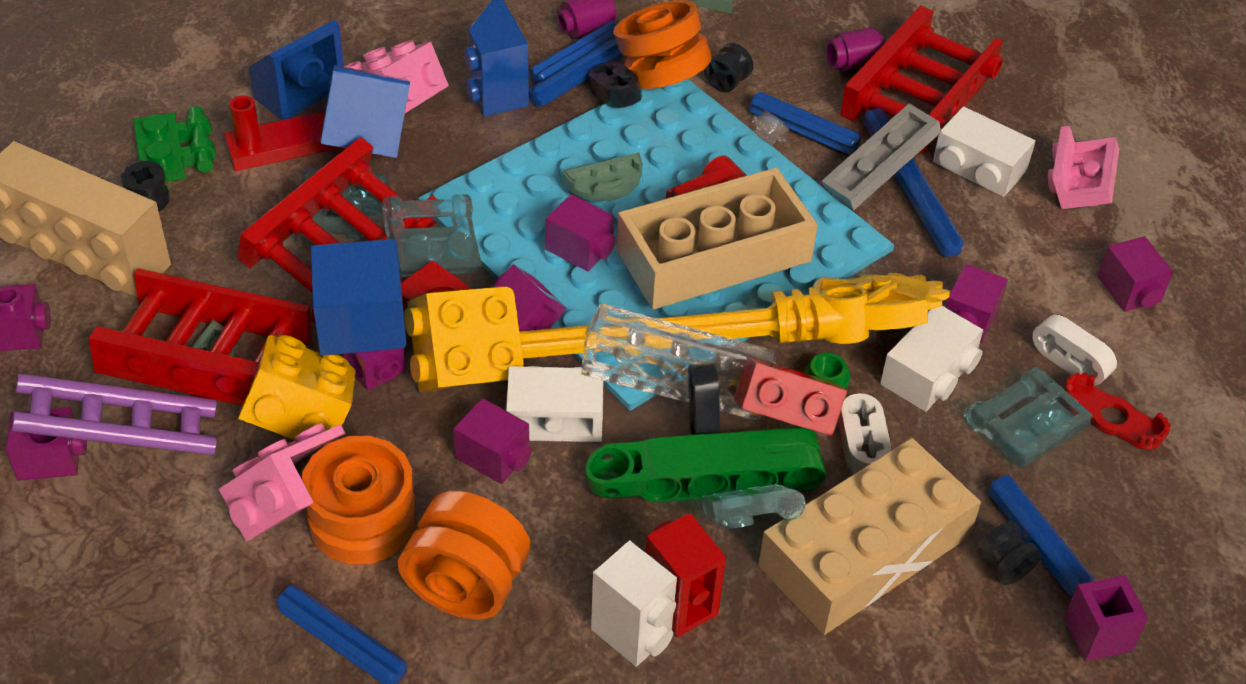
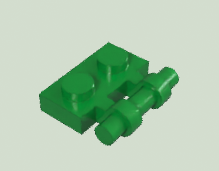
[133,106,216,182]

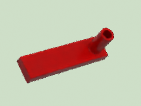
[224,95,341,172]

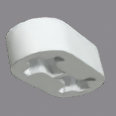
[1032,315,1117,386]
[838,393,891,474]

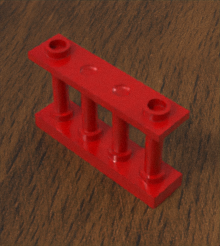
[840,5,1003,154]
[237,137,439,324]
[88,268,312,406]

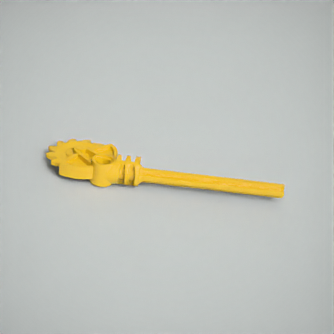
[520,273,950,359]

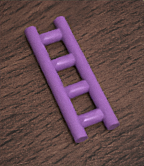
[11,374,217,455]

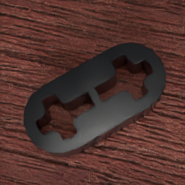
[588,61,642,108]
[688,363,720,435]

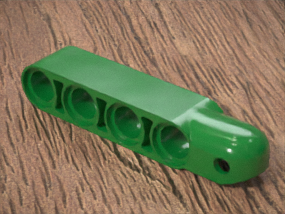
[585,428,826,503]

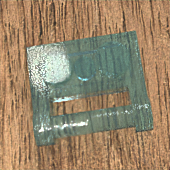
[382,194,482,277]
[963,367,1092,469]
[701,484,805,529]

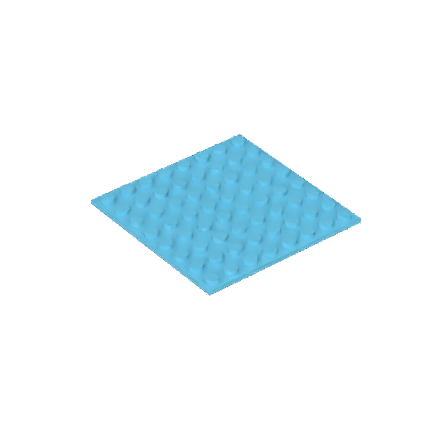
[417,79,894,411]

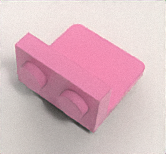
[329,40,449,113]
[219,423,346,542]

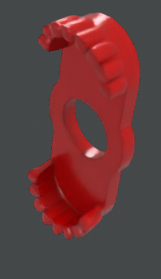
[1064,372,1171,450]

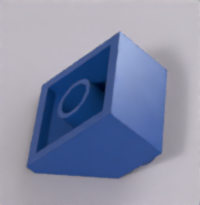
[464,0,529,117]
[249,20,344,120]

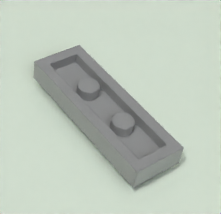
[822,103,941,211]

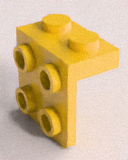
[404,287,524,393]
[238,335,356,441]

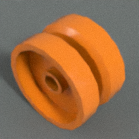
[613,0,712,89]
[302,436,416,565]
[397,491,530,620]

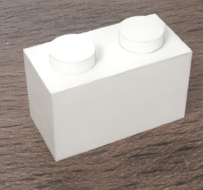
[933,106,1036,197]
[880,306,983,412]
[506,366,603,442]
[591,540,677,667]

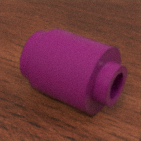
[557,0,616,39]
[826,27,885,72]

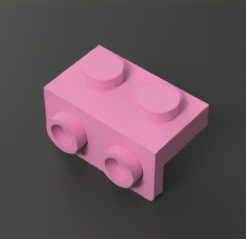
[1048,126,1119,209]

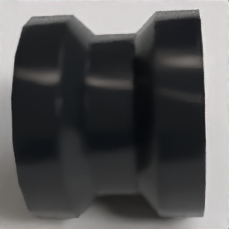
[704,43,754,93]
[121,161,170,211]
[976,521,1042,585]

